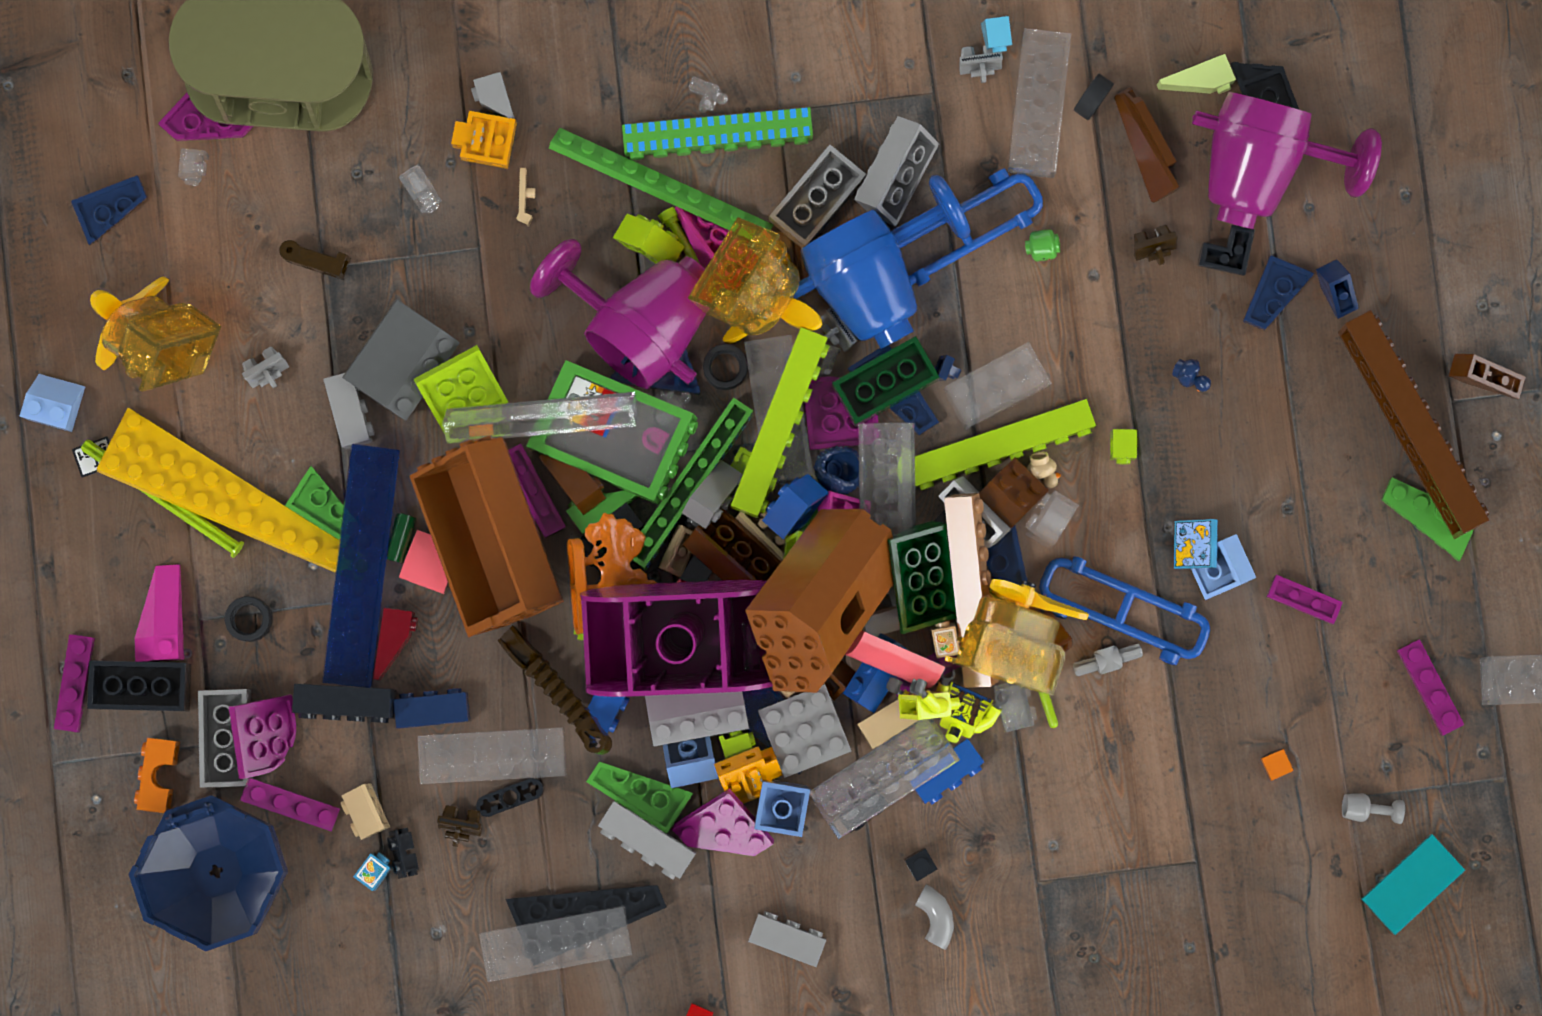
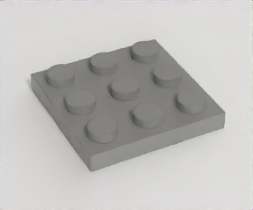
[758,684,851,778]

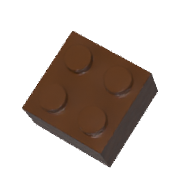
[979,457,1049,528]

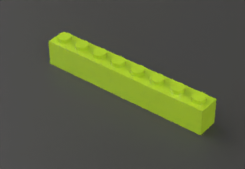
[730,327,830,518]
[905,399,1096,491]

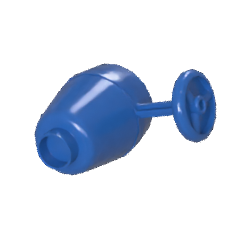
[788,175,971,349]

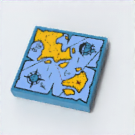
[1174,519,1217,569]

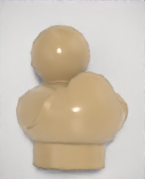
[1027,451,1061,488]

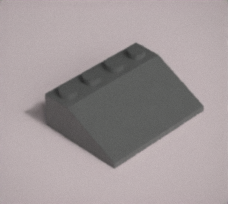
[342,299,460,421]

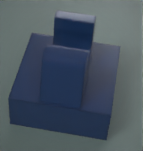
[935,355,961,381]

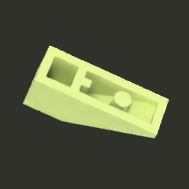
[1157,54,1236,94]

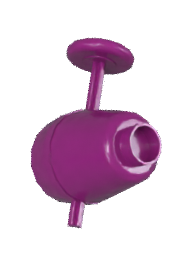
[1192,92,1382,229]
[530,239,713,389]

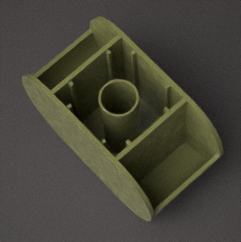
[169,0,373,131]

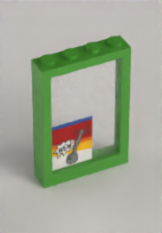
[526,360,698,505]

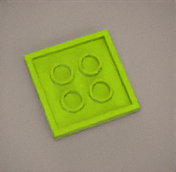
[414,345,509,436]

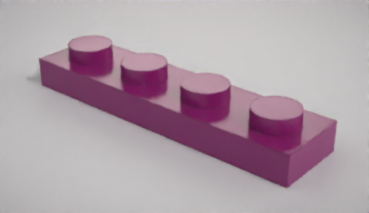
[509,443,566,539]
[54,634,95,733]
[1397,639,1464,736]
[240,778,340,832]

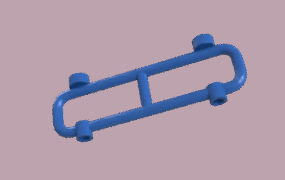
[898,168,1043,287]
[1039,556,1210,666]

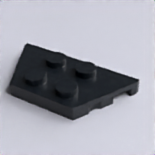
[1230,62,1299,110]

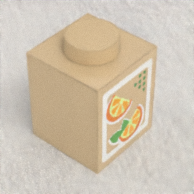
[931,620,960,658]

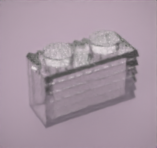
[993,679,1037,733]

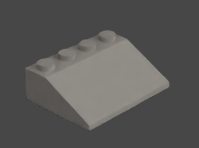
[645,691,749,747]

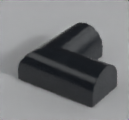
[1198,225,1255,276]

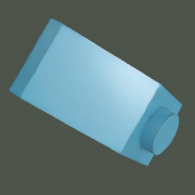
[981,16,1012,53]

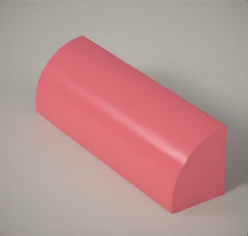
[845,630,945,689]

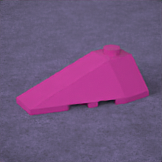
[675,207,764,294]
[135,565,184,662]

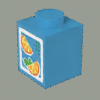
[353,852,393,891]

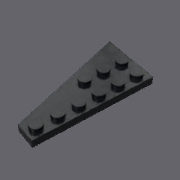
[505,885,667,966]

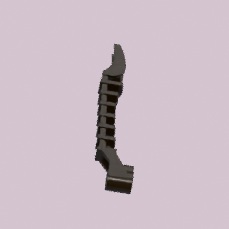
[498,625,612,755]

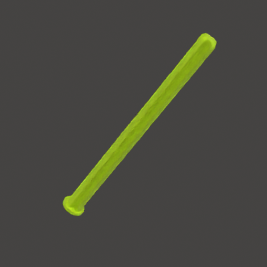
[81,440,244,558]

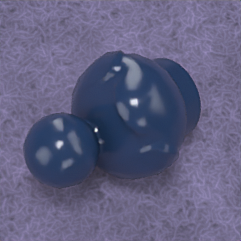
[1172,359,1211,392]

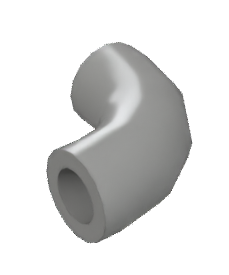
[915,884,954,950]

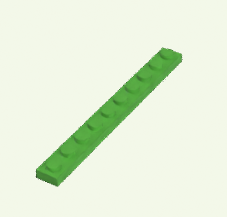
[549,128,773,245]

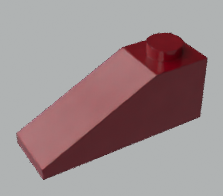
[373,608,418,680]

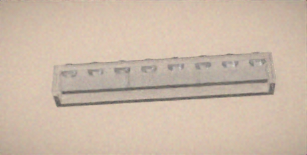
[442,392,639,443]

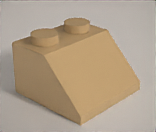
[341,783,390,840]

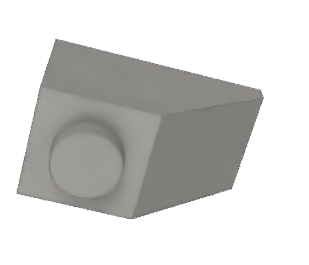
[471,72,515,119]

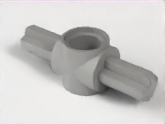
[1073,644,1143,676]

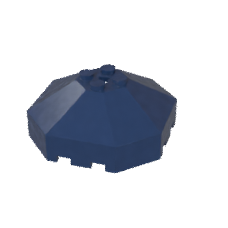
[129,795,288,951]

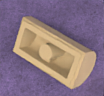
[658,524,693,577]

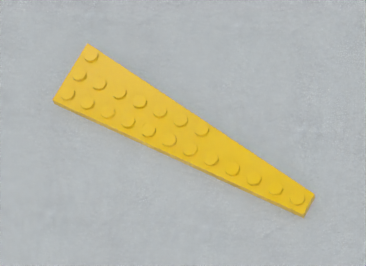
[97,408,371,583]

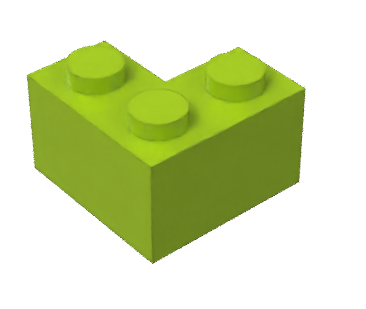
[613,214,685,264]

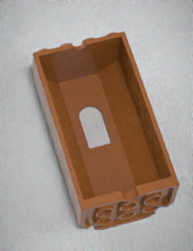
[410,435,564,638]
[745,509,894,693]

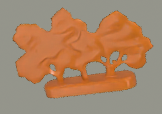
[567,513,656,634]

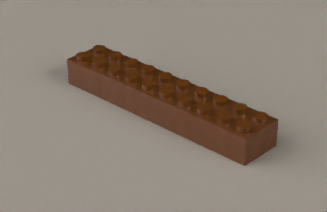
[1338,310,1489,540]

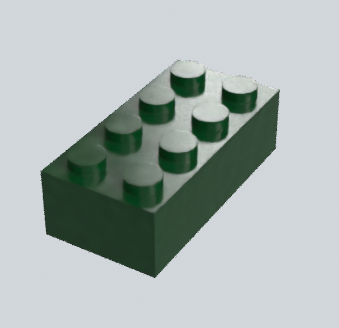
[832,336,940,427]

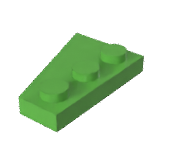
[285,466,359,544]

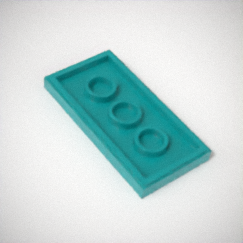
[1361,834,1465,935]

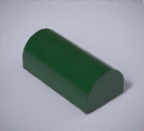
[383,513,416,564]

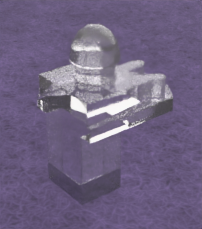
[688,76,728,113]
[655,390,691,427]

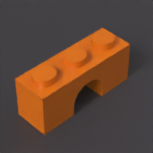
[134,738,180,813]

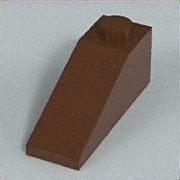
[1449,354,1526,399]
[539,454,606,515]

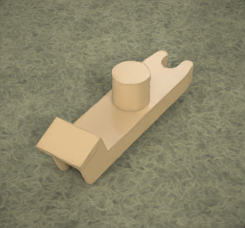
[516,168,536,227]

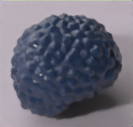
[813,446,865,495]

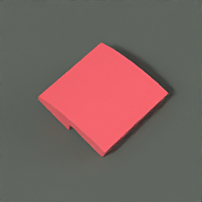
[399,530,448,594]

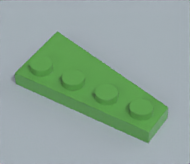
[1381,477,1474,561]
[586,761,693,834]

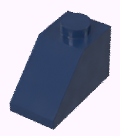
[1316,259,1359,319]

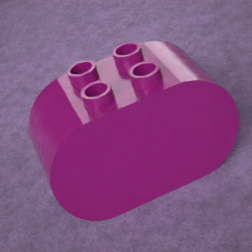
[580,580,773,697]

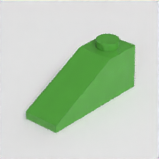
[566,490,639,536]

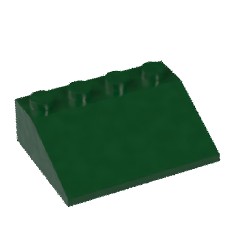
[888,521,957,634]

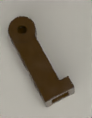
[279,240,351,280]

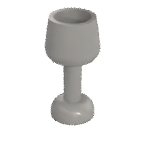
[1342,793,1405,824]

